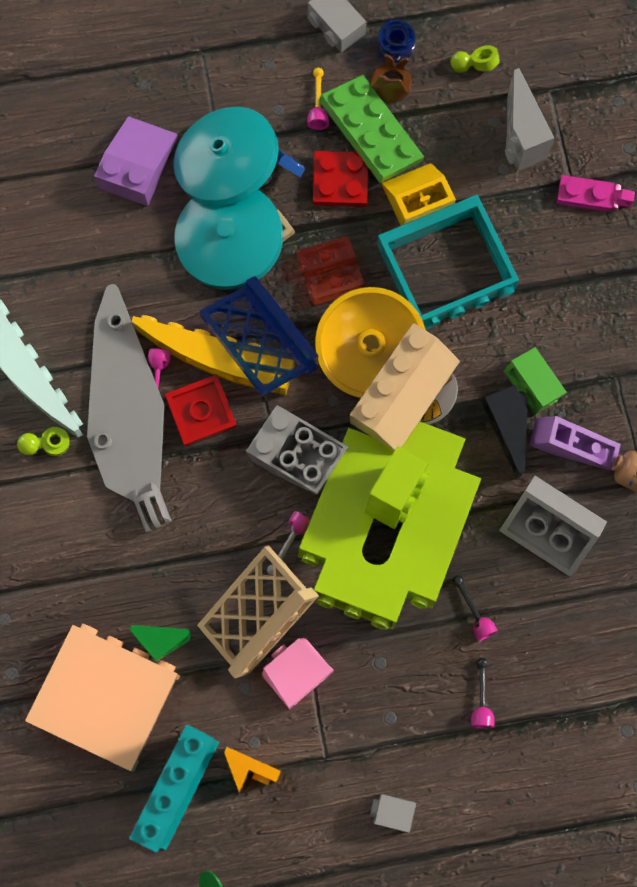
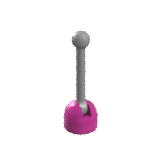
[267,511,311,575]

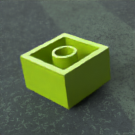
[364,446,429,529]

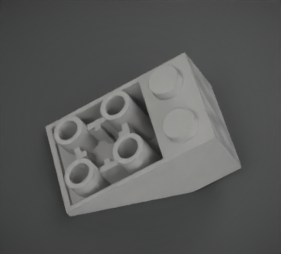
[246,405,348,494]

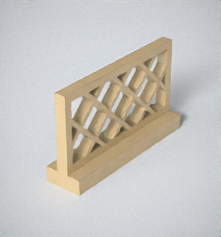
[197,546,319,678]

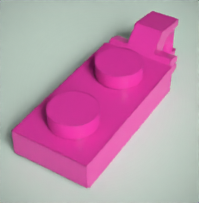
[557,175,635,212]

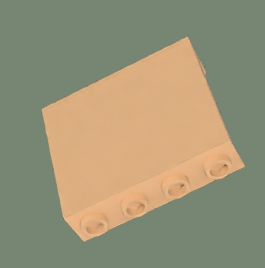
[25,623,179,772]

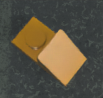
[224,747,281,792]

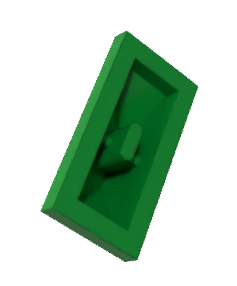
[131,625,191,662]

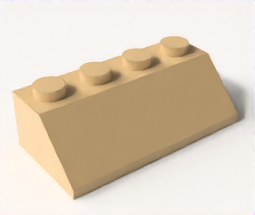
[350,323,460,451]

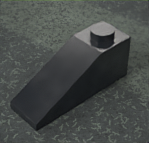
[482,385,528,479]

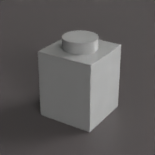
[370,794,416,833]

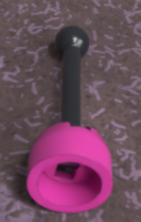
[453,575,498,642]
[471,658,494,729]

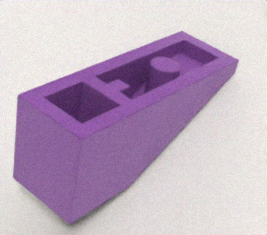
[529,416,621,471]

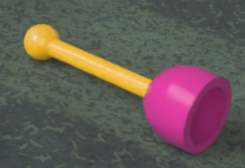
[307,68,329,130]

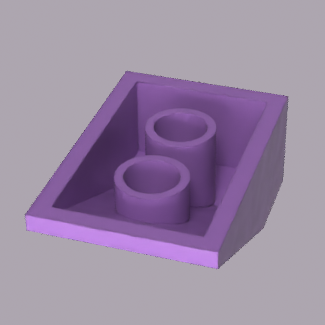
[94,116,178,206]

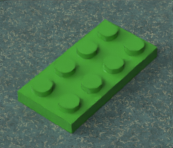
[319,75,424,183]

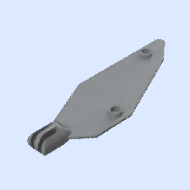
[87,284,172,532]

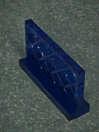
[200,276,319,396]

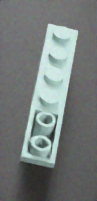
[0,299,83,438]

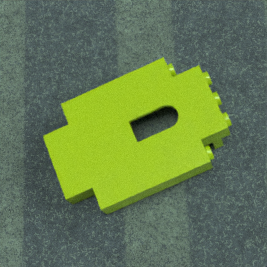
[298,421,481,630]

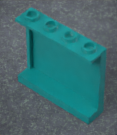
[129,724,220,853]

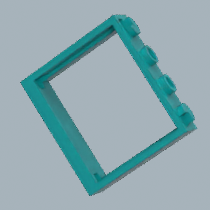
[377,194,519,330]

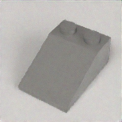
[505,68,554,172]

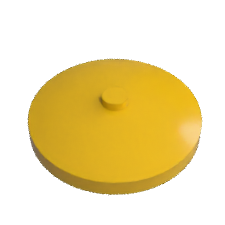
[315,287,425,398]

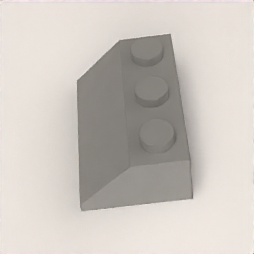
[499,476,607,577]

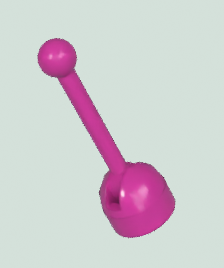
[148,349,171,388]

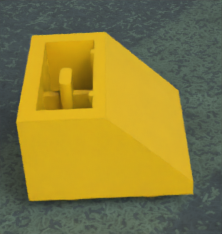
[382,163,456,226]

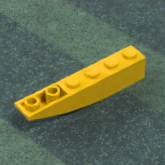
[132,315,295,396]

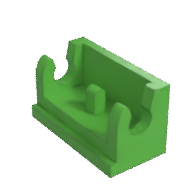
[504,347,567,416]

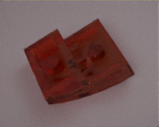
[296,236,365,306]

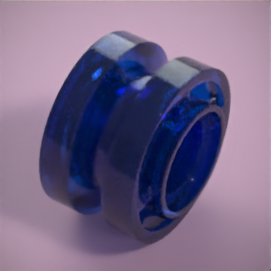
[378,19,416,63]

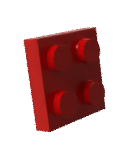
[313,151,368,207]
[165,375,237,447]

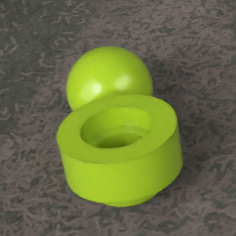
[450,45,500,73]
[17,427,69,456]

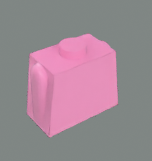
[262,638,334,710]

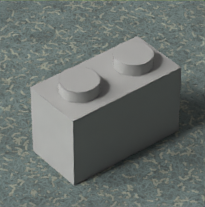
[307,0,366,52]

